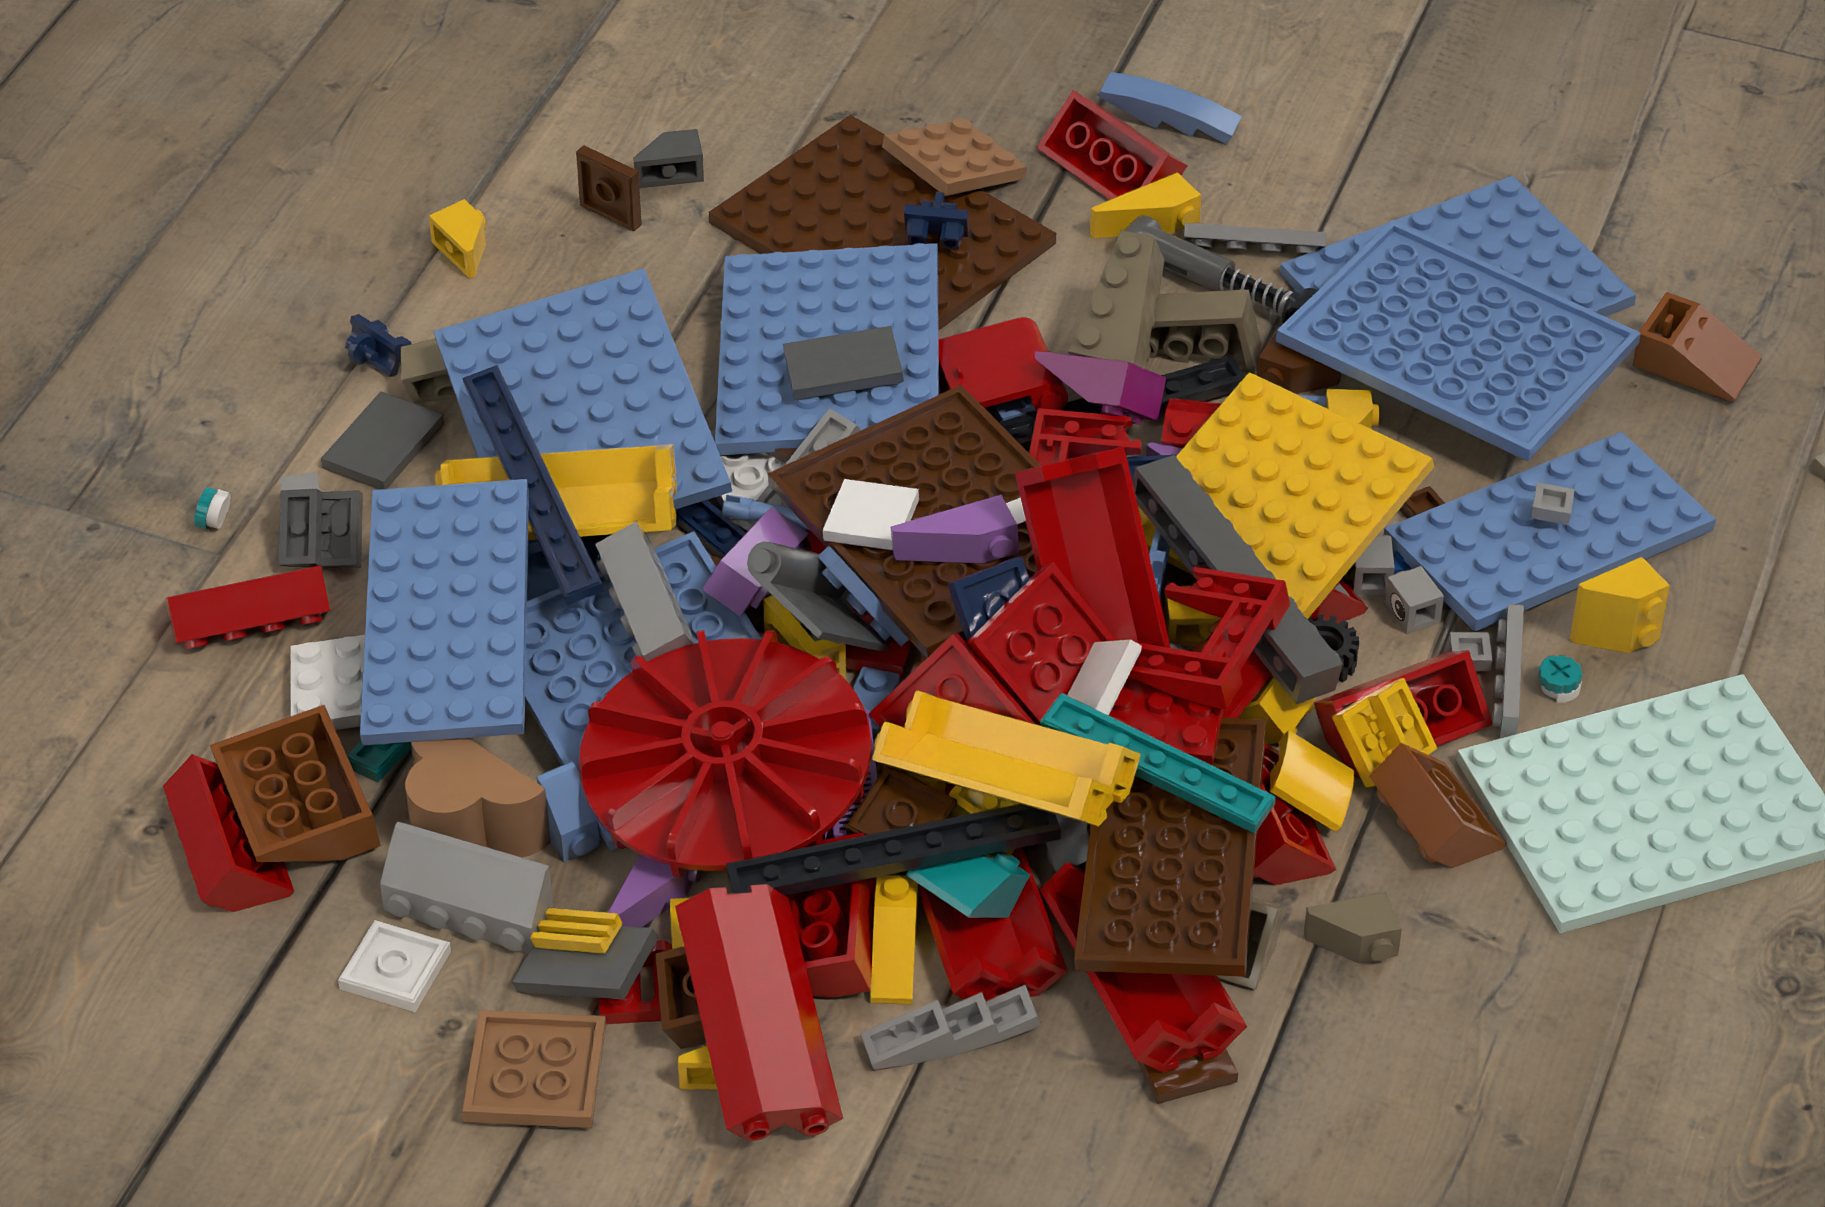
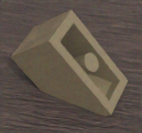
[1304,892,1402,963]

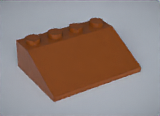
[210,705,381,862]

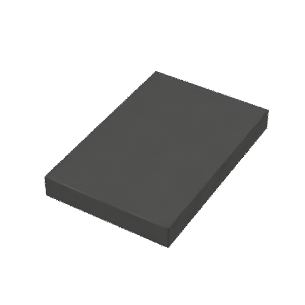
[783,326,904,400]
[321,391,444,489]
[512,926,658,999]

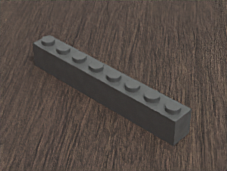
[1132,455,1343,704]

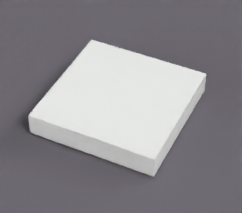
[822,479,919,550]
[1067,639,1142,715]
[338,920,451,1012]

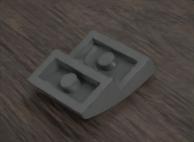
[279,489,363,568]

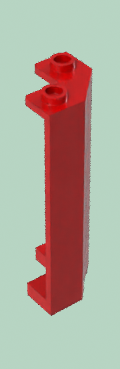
[1015,447,1171,659]
[918,847,1068,1001]
[1040,863,1247,1072]
[675,884,843,1141]

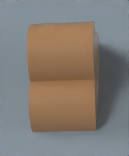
[405,738,550,858]

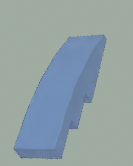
[1098,72,1242,145]

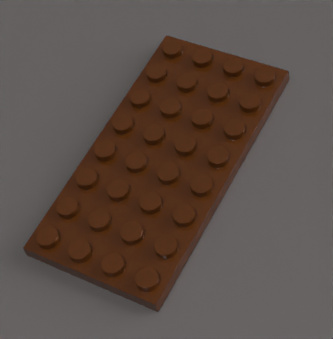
[1074,718,1266,977]

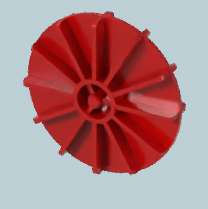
[579,630,872,878]

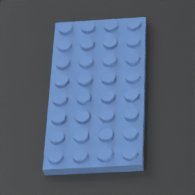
[1384,431,1716,632]
[360,479,529,745]

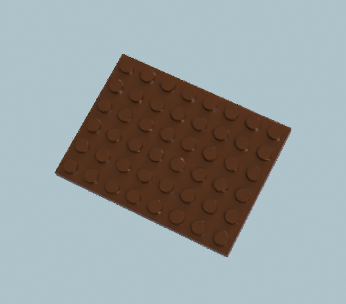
[709,115,1057,330]
[767,385,1041,658]

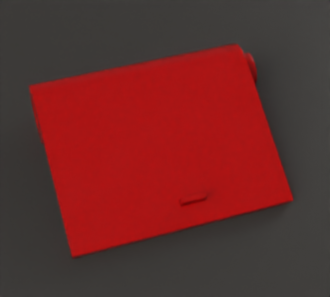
[939,317,1068,411]

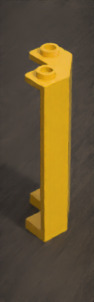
[435,444,677,540]
[872,691,1141,827]

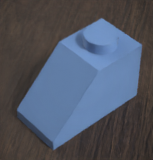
[536,761,600,862]

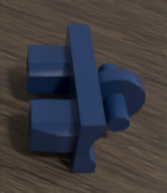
[904,192,970,250]
[345,314,411,377]

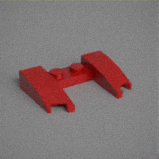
[1029,408,1142,465]
[1130,567,1290,710]

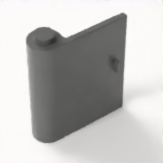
[747,541,891,652]

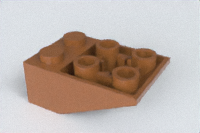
[1632,292,1762,403]

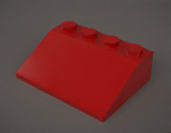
[786,833,876,998]

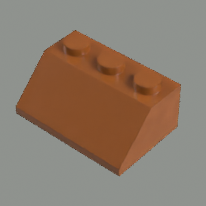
[1369,743,1507,868]

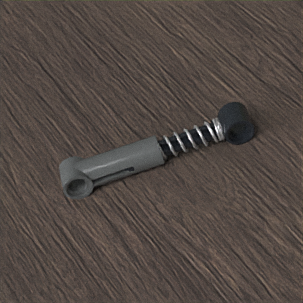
[1115,215,1318,324]

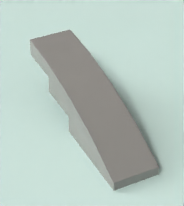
[861,985,1042,1070]

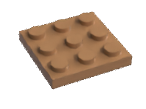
[882,118,1027,196]
[462,1010,606,1128]

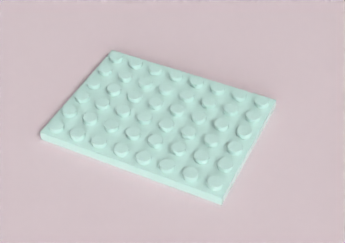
[1456,674,1825,933]

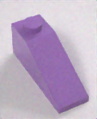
[890,495,1019,563]
[608,855,704,927]

